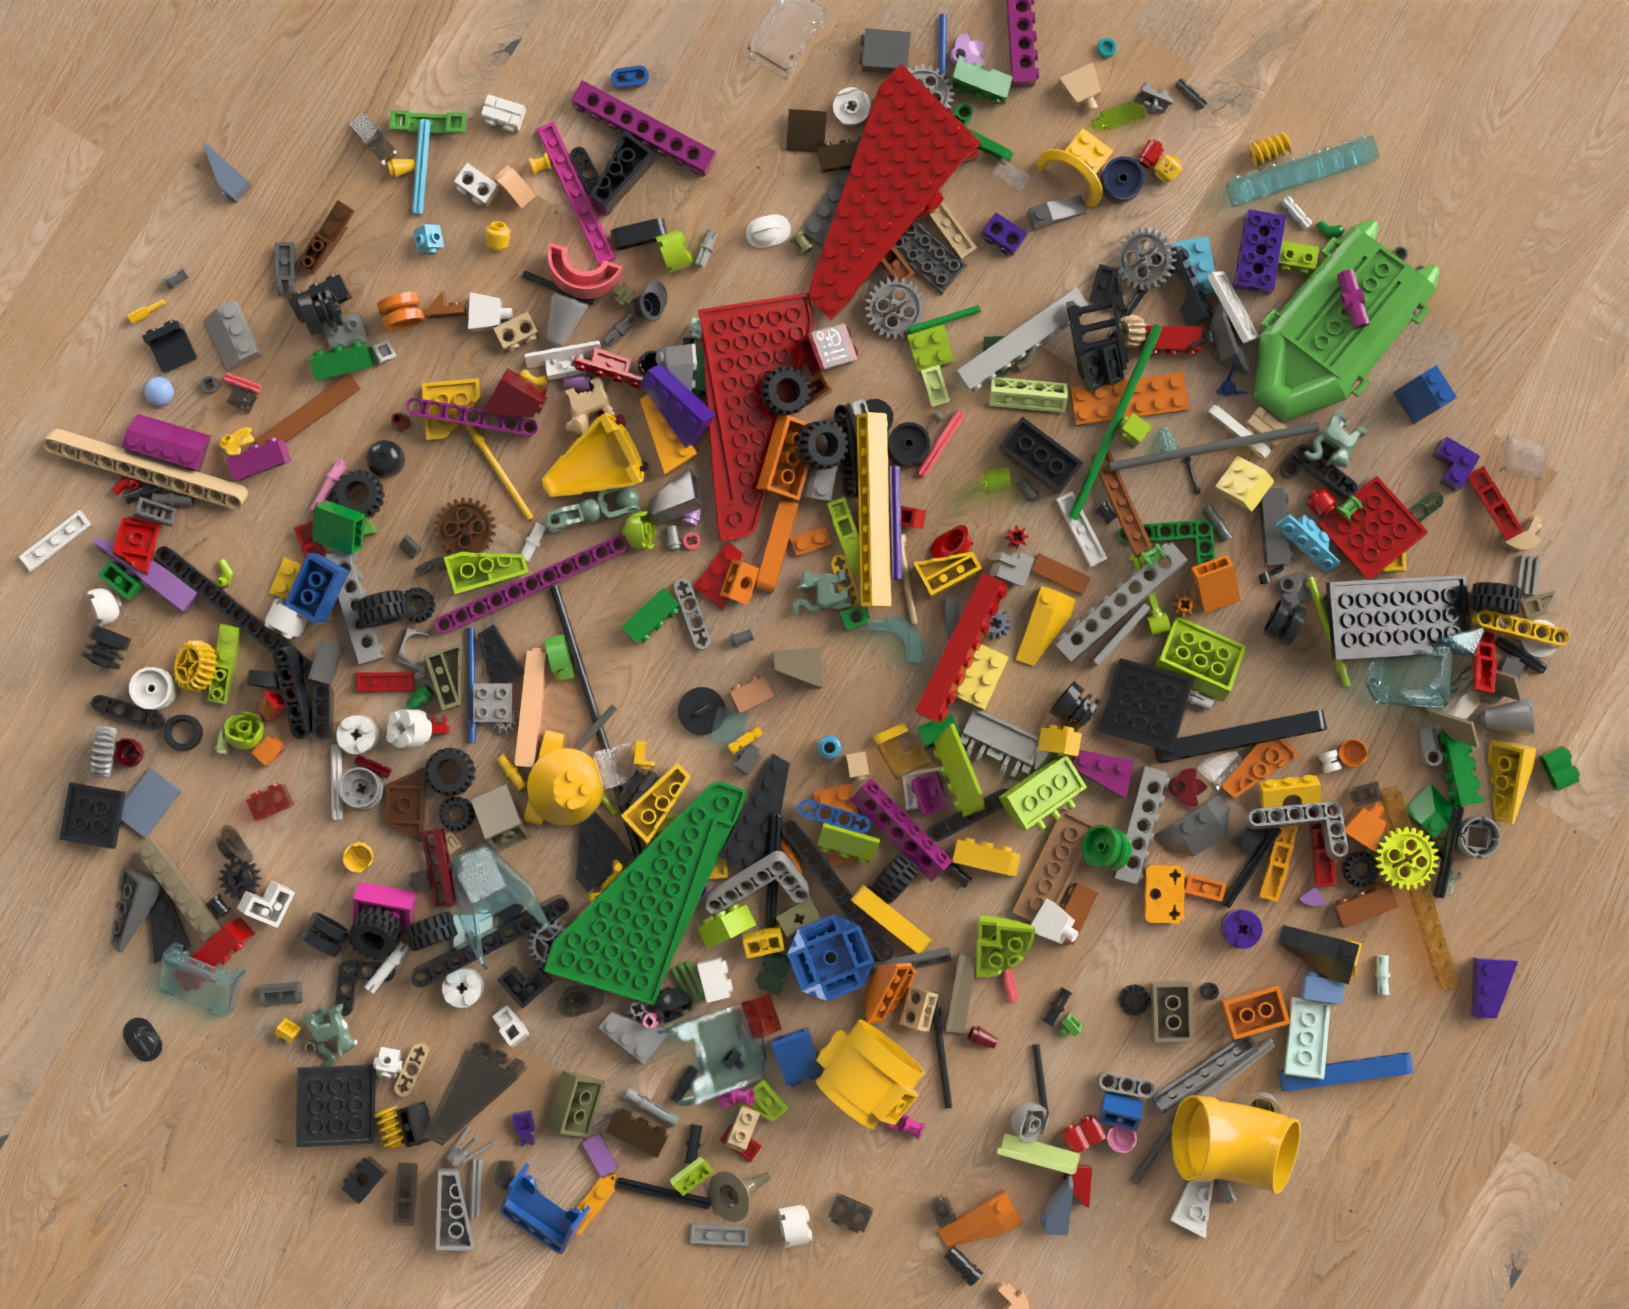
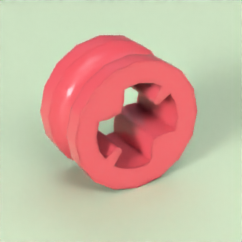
[683,532,700,550]

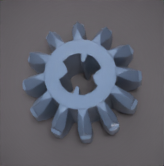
[984,608,1012,640]

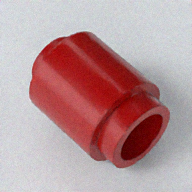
[1137,139,1164,169]

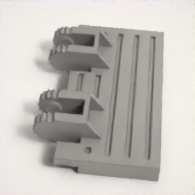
[960,707,1040,779]

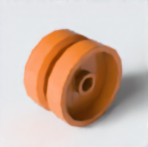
[377,292,425,331]

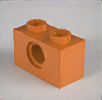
[720,559,760,605]

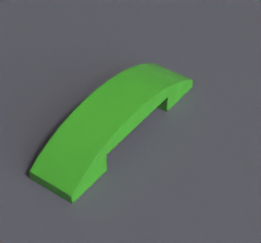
[389,110,466,134]

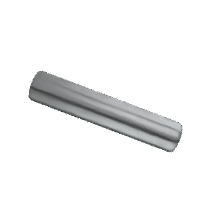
[469,1159,483,1218]

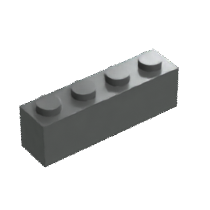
[1259,487,1293,567]

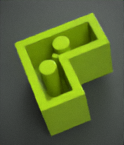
[697,904,756,948]

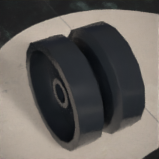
[887,422,930,469]
[1263,597,1307,647]
[299,912,350,957]

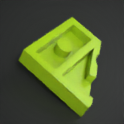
[736,1079,789,1122]

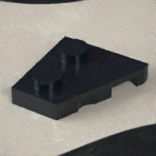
[1089,264,1125,311]

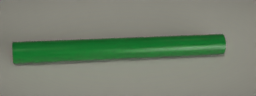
[908,305,981,334]

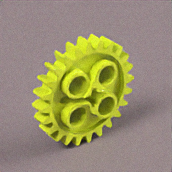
[1374,827,1439,890]

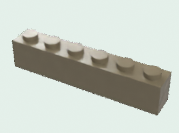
[134,837,223,942]

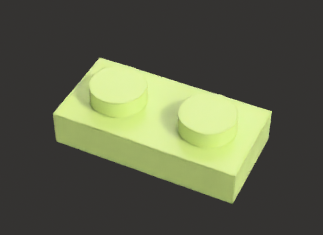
[921,365,950,408]

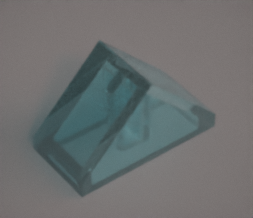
[1441,627,1485,656]

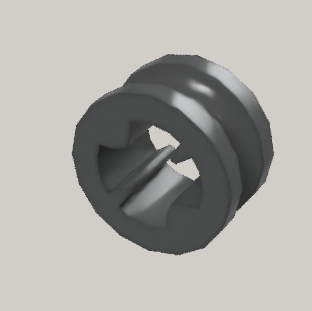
[200,376,219,394]

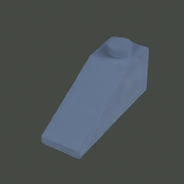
[204,144,252,202]
[1040,1176,1073,1236]

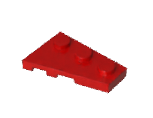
[693,542,743,610]

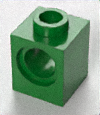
[840,605,870,631]

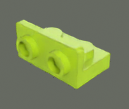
[670,1157,714,1196]

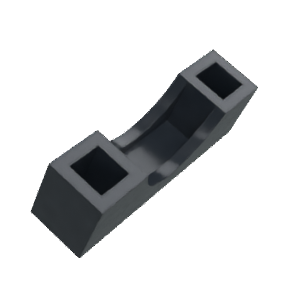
[1157,246,1213,326]

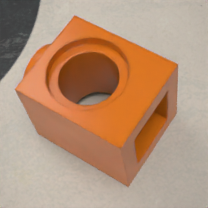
[251,736,285,766]

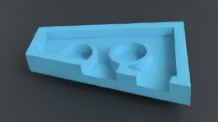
[1171,236,1216,296]

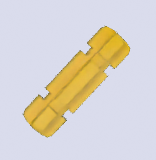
[728,726,763,754]

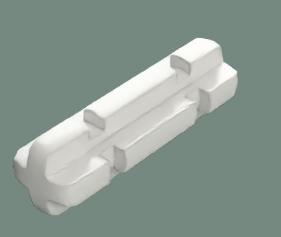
[1281,196,1312,230]

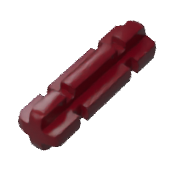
[354,755,392,778]

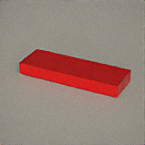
[356,672,414,692]

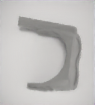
[396,628,430,672]

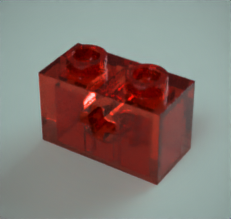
[741,993,782,1040]

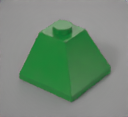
[1402,783,1453,838]

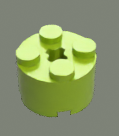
[656,230,693,274]

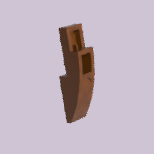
[296,200,355,275]

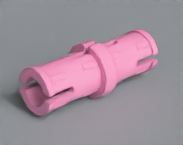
[643,1012,659,1028]

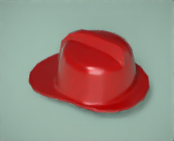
[930,525,974,559]

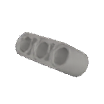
[1097,1071,1155,1098]

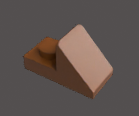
[880,246,915,282]
[425,291,466,319]

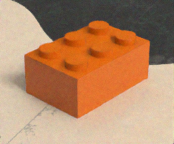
[1220,984,1290,1040]

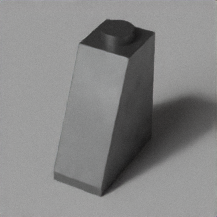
[650,468,702,524]

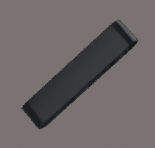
[834,405,858,498]
[273,644,313,739]
[927,788,1009,842]

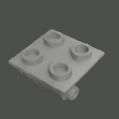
[323,312,370,349]
[473,684,512,722]

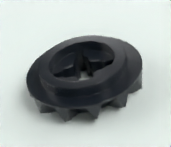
[1119,984,1150,1016]

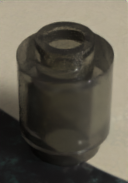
[495,1160,516,1189]

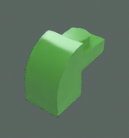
[545,634,575,682]

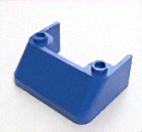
[500,1163,590,1254]

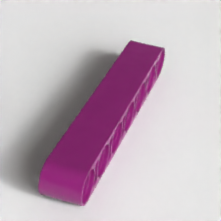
[406,398,538,436]

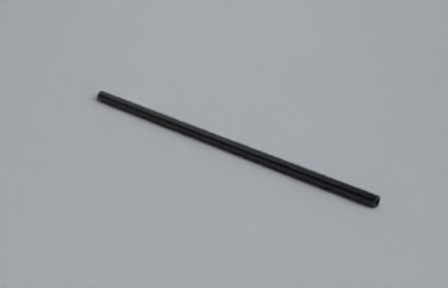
[550,585,643,858]

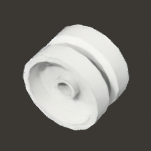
[129,667,178,710]

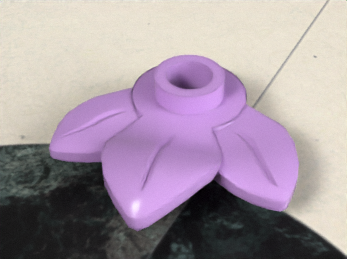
[950,33,985,67]

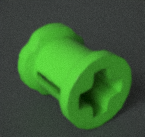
[1337,495,1363,520]
[1141,543,1167,567]

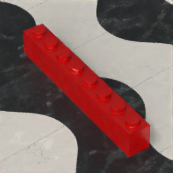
[915,573,1007,724]

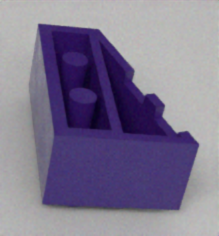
[1471,957,1518,1019]

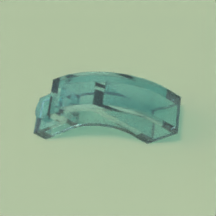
[868,615,925,664]

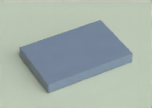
[121,768,182,837]

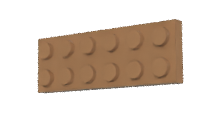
[1012,808,1096,922]

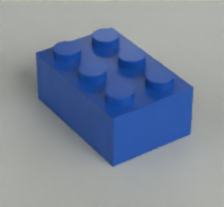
[284,553,350,623]

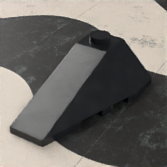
[1278,925,1360,985]

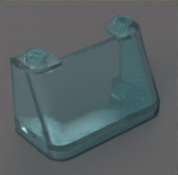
[1365,646,1452,707]
[157,942,246,1017]

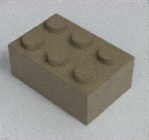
[1150,981,1194,1042]

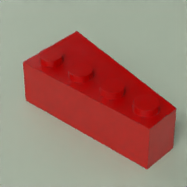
[173,917,256,991]

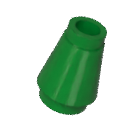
[406,684,435,710]

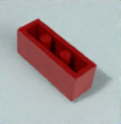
[1142,326,1202,356]

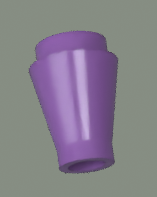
[564,373,593,392]

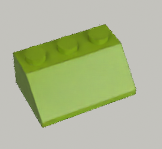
[817,823,880,864]

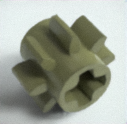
[612,283,636,307]

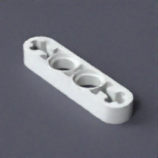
[1207,405,1271,459]

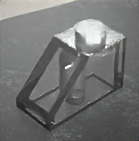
[1197,752,1243,789]

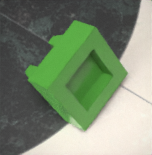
[363,517,377,538]
[1059,1012,1083,1037]

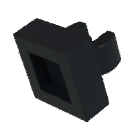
[721,1046,745,1070]

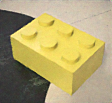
[956,644,1009,710]

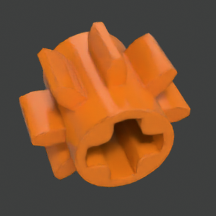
[1171,593,1197,617]

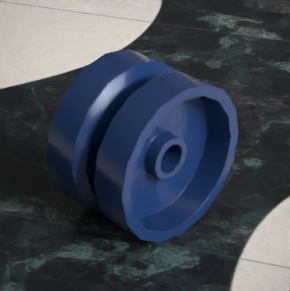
[1100,156,1145,204]

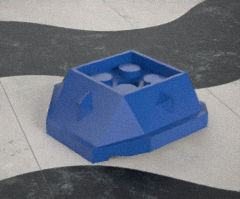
[787,914,874,1001]

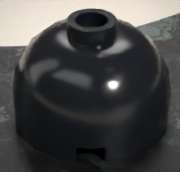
[366,440,405,478]
[654,987,694,1023]

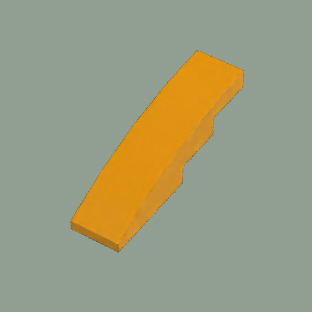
[1259,825,1299,902]

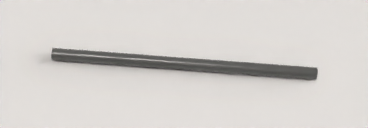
[1109,422,1319,472]

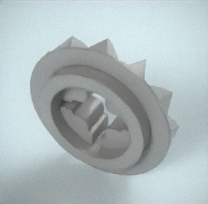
[490,705,520,734]

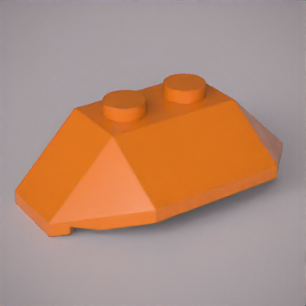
[864,963,917,1023]

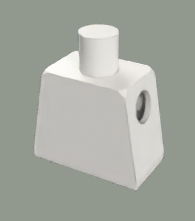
[468,293,513,332]
[1031,898,1078,944]

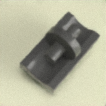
[1134,82,1173,115]

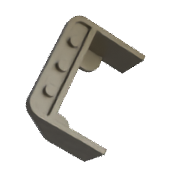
[1427,663,1523,747]

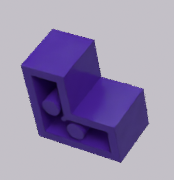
[1432,436,1480,492]

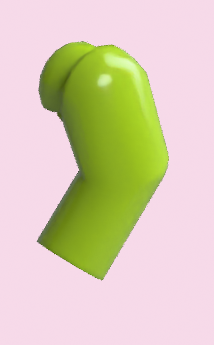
[216,559,233,588]

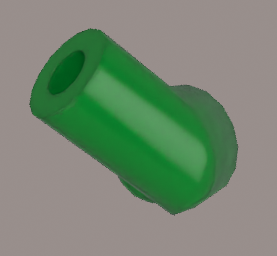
[1316,219,1345,238]

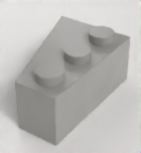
[599,1010,669,1064]

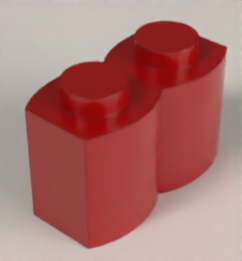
[1061,1114,1107,1153]

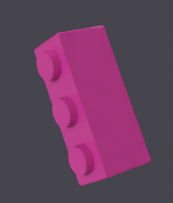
[353,882,416,934]

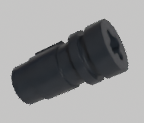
[944,1246,984,1287]

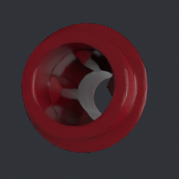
[391,412,410,431]
[967,1026,998,1049]

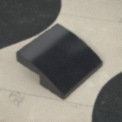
[1079,342,1125,392]

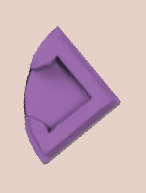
[1298,887,1326,906]

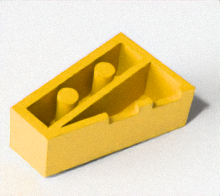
[913,552,982,599]
[952,837,1021,876]

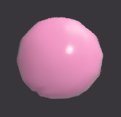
[1107,1126,1137,1154]

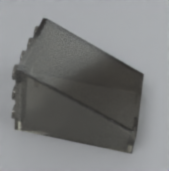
[423,1041,528,1146]

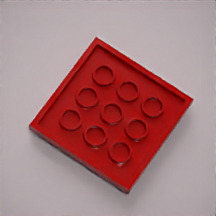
[1318,476,1428,580]

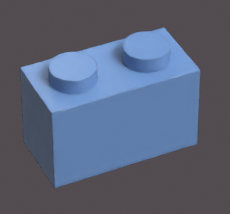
[1300,972,1345,1004]

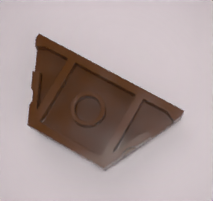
[385,768,426,842]

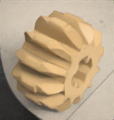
[1119,315,1147,348]

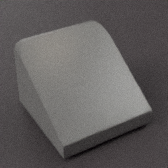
[369,340,397,367]
[1034,750,1058,770]

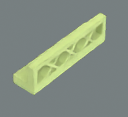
[989,377,1068,413]
[997,1133,1080,1175]

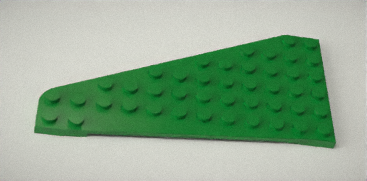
[544,781,748,1005]

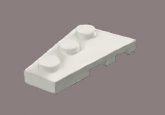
[1170,1180,1214,1238]

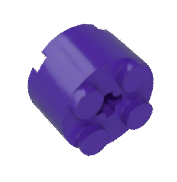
[1220,909,1263,949]

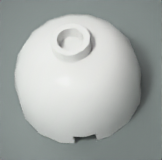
[87,588,122,627]

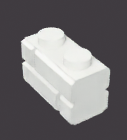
[481,95,526,132]

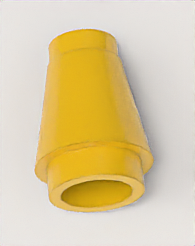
[387,159,416,178]

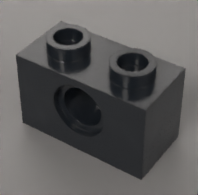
[342,1156,388,1204]

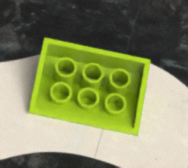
[1154,615,1246,702]
[933,723,985,817]

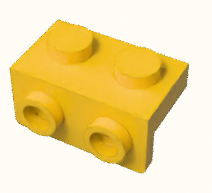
[631,740,656,769]

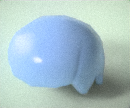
[144,376,174,407]

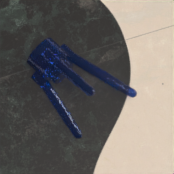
[1216,363,1249,397]

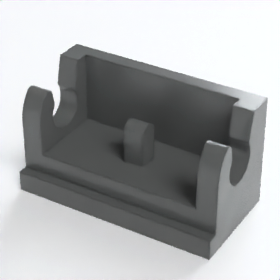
[259,981,303,1006]

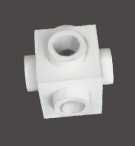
[373,1047,403,1080]

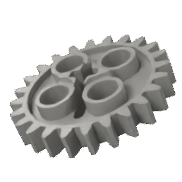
[907,64,955,111]
[1115,227,1177,290]
[864,276,926,339]

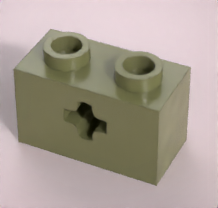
[776,897,821,938]

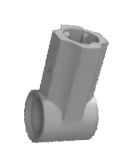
[1418,728,1443,767]

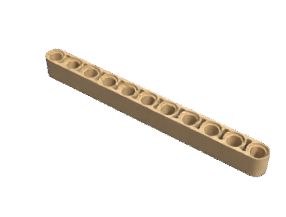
[42,429,248,510]

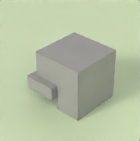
[988,552,1035,587]

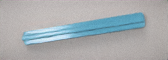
[412,119,430,214]

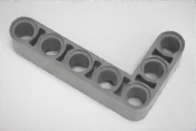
[1245,801,1348,860]
[706,851,809,914]

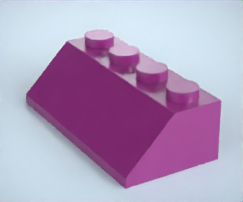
[121,414,211,472]

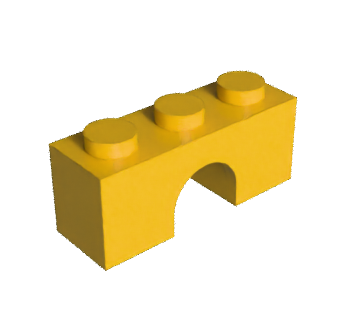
[1259,775,1321,808]

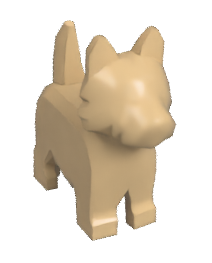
[565,377,615,436]

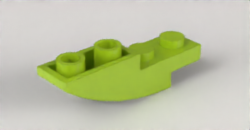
[827,497,860,577]
[207,624,241,704]

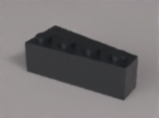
[590,131,655,216]

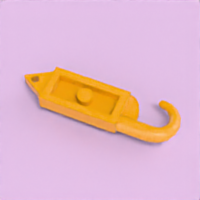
[575,1173,617,1236]

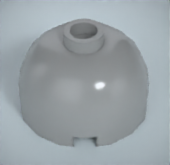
[1010,1102,1050,1143]

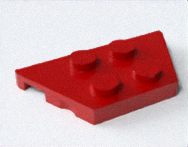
[112,511,162,576]

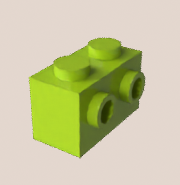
[1278,240,1319,275]
[1118,413,1152,447]

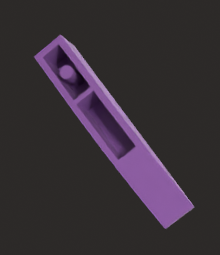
[93,538,201,612]

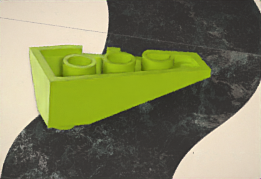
[443,552,529,596]

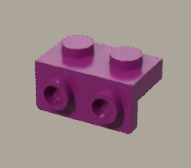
[911,771,950,816]

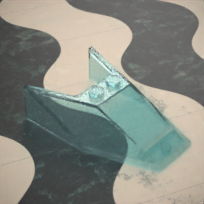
[450,842,554,970]

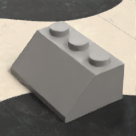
[204,300,263,371]

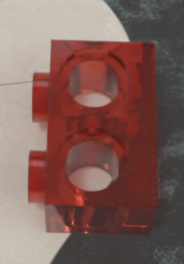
[246,782,294,821]

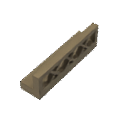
[945,953,977,1033]

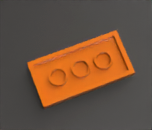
[814,784,863,867]

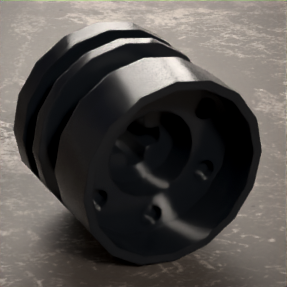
[298,287,343,336]
[81,625,132,670]
[1049,681,1100,732]

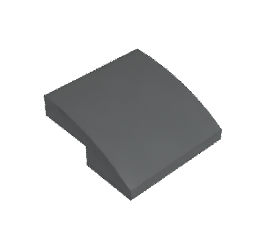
[308,641,343,685]

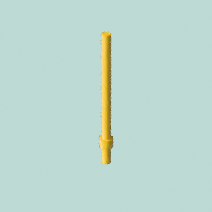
[465,425,534,521]

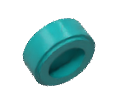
[1097,38,1117,58]

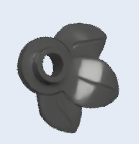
[1276,572,1312,609]

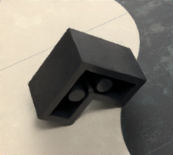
[497,966,554,1009]

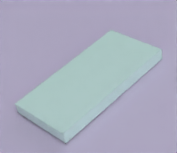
[1284,997,1331,1080]

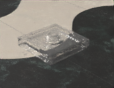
[593,742,638,790]

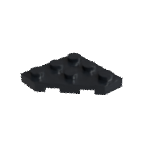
[576,811,633,892]

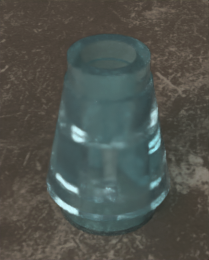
[1158,427,1178,452]

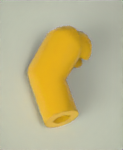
[520,370,548,386]

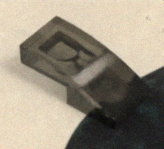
[414,555,450,577]

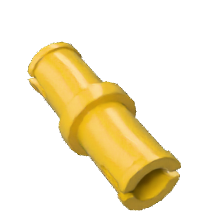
[496,754,528,792]

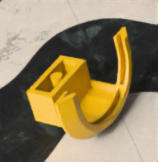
[1036,129,1113,207]

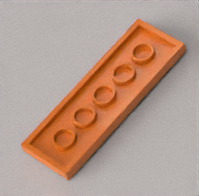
[1070,372,1189,426]

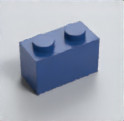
[1098,1092,1143,1131]

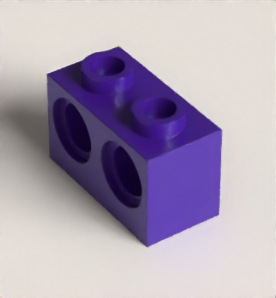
[982,212,1027,256]

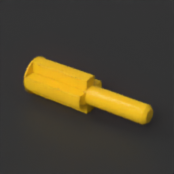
[127,299,165,325]

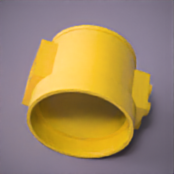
[816,1020,925,1130]

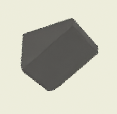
[400,535,422,559]

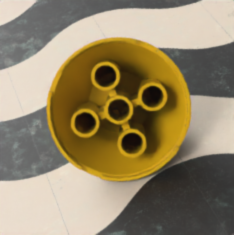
[527,748,604,826]

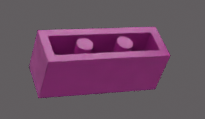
[226,438,292,481]

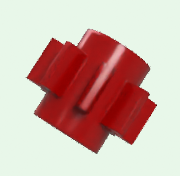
[1005,525,1029,550]

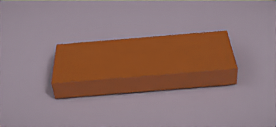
[1031,553,1091,595]

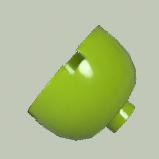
[622,511,656,550]
[224,711,264,750]

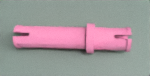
[310,458,349,510]

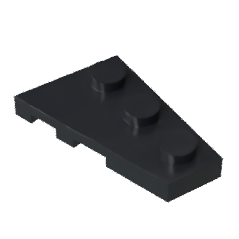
[478,624,525,684]

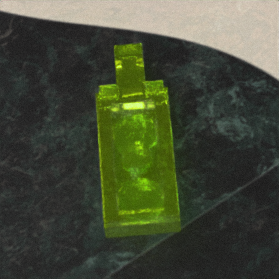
[1091,100,1145,130]

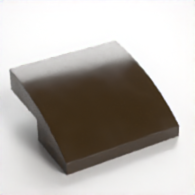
[786,109,827,152]

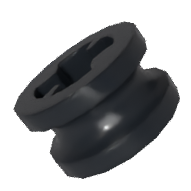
[1200,982,1219,1000]

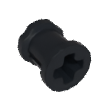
[1094,500,1117,525]
[206,894,232,919]

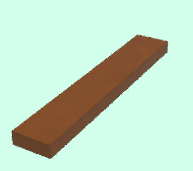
[256,373,361,446]
[1091,450,1153,558]

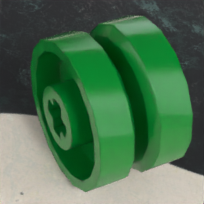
[1082,824,1132,872]

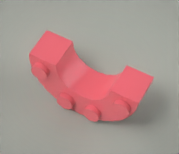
[548,243,622,299]

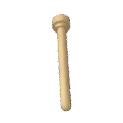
[901,534,918,626]

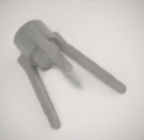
[447,1126,497,1167]

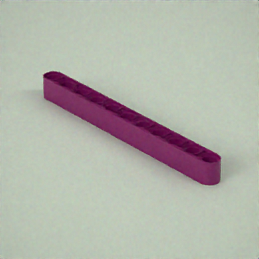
[435,536,628,634]

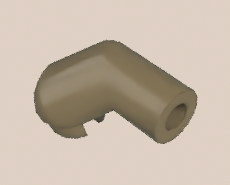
[1015,348,1037,372]

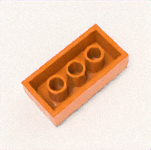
[757,415,818,501]

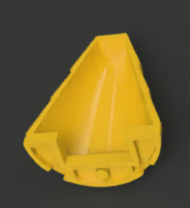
[541,413,644,497]

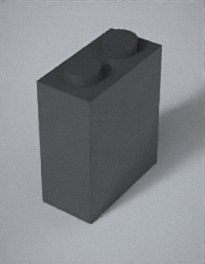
[859,28,911,73]

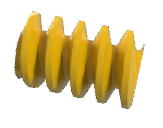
[1249,132,1292,167]
[374,1105,405,1149]

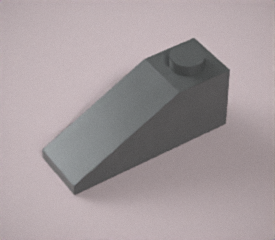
[1027,195,1087,231]

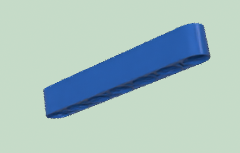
[1279,1053,1414,1091]

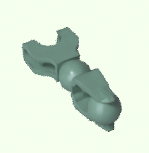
[545,487,641,534]

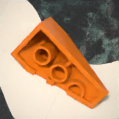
[938,1189,1024,1247]

